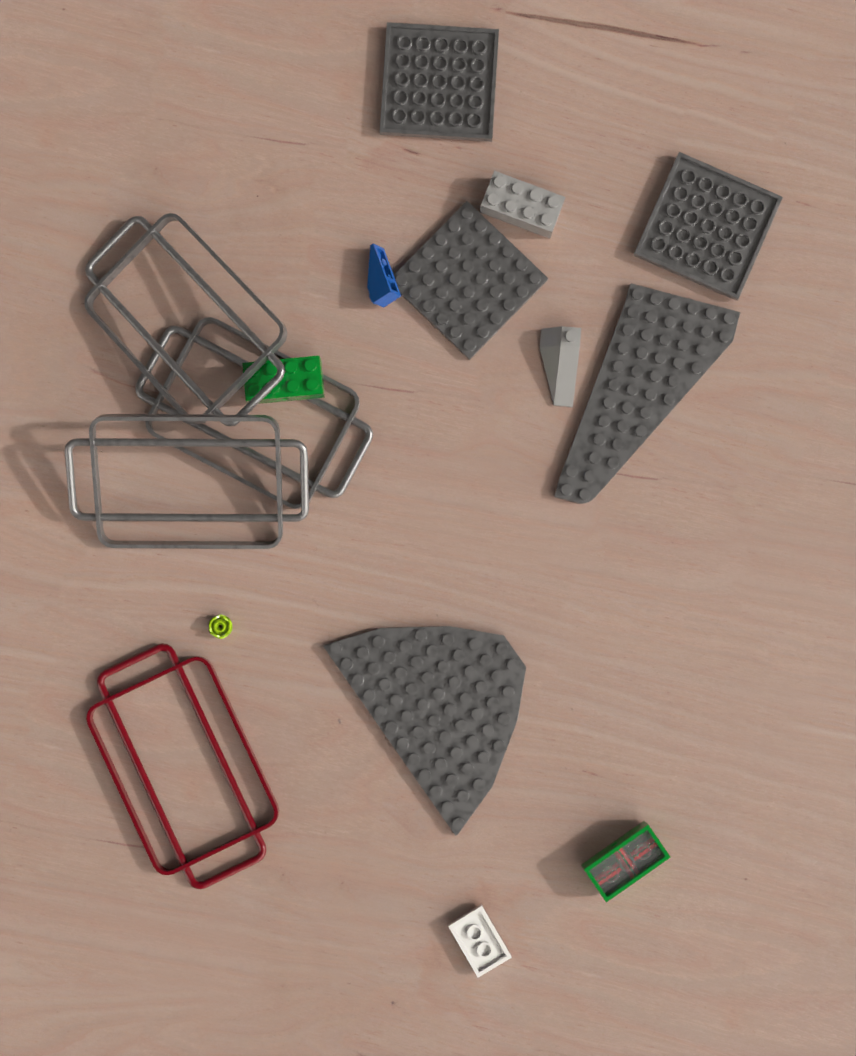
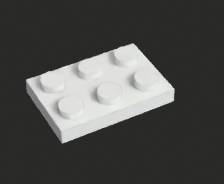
[448,904,512,977]

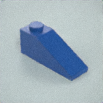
[367,243,401,308]

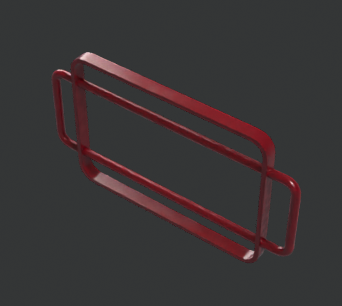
[86,643,280,889]

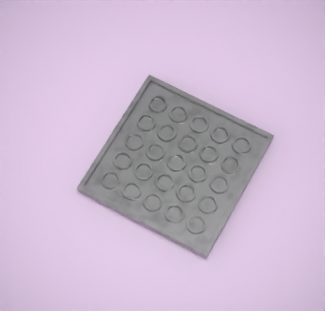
[380,22,499,142]
[633,152,783,301]
[394,201,549,360]

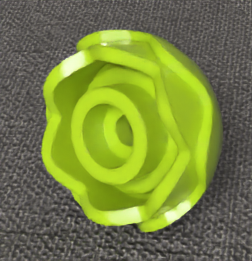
[209,614,232,639]

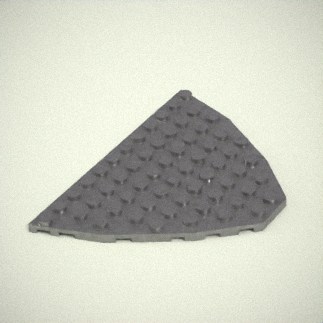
[323,626,526,836]

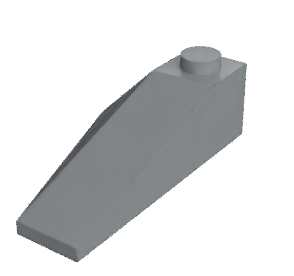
[540,326,581,407]

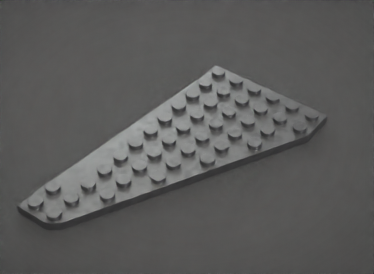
[554,283,740,504]

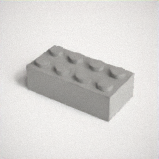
[480,171,565,239]

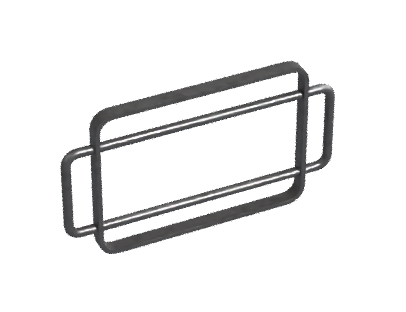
[84,213,287,426]
[135,317,373,509]
[64,414,309,549]

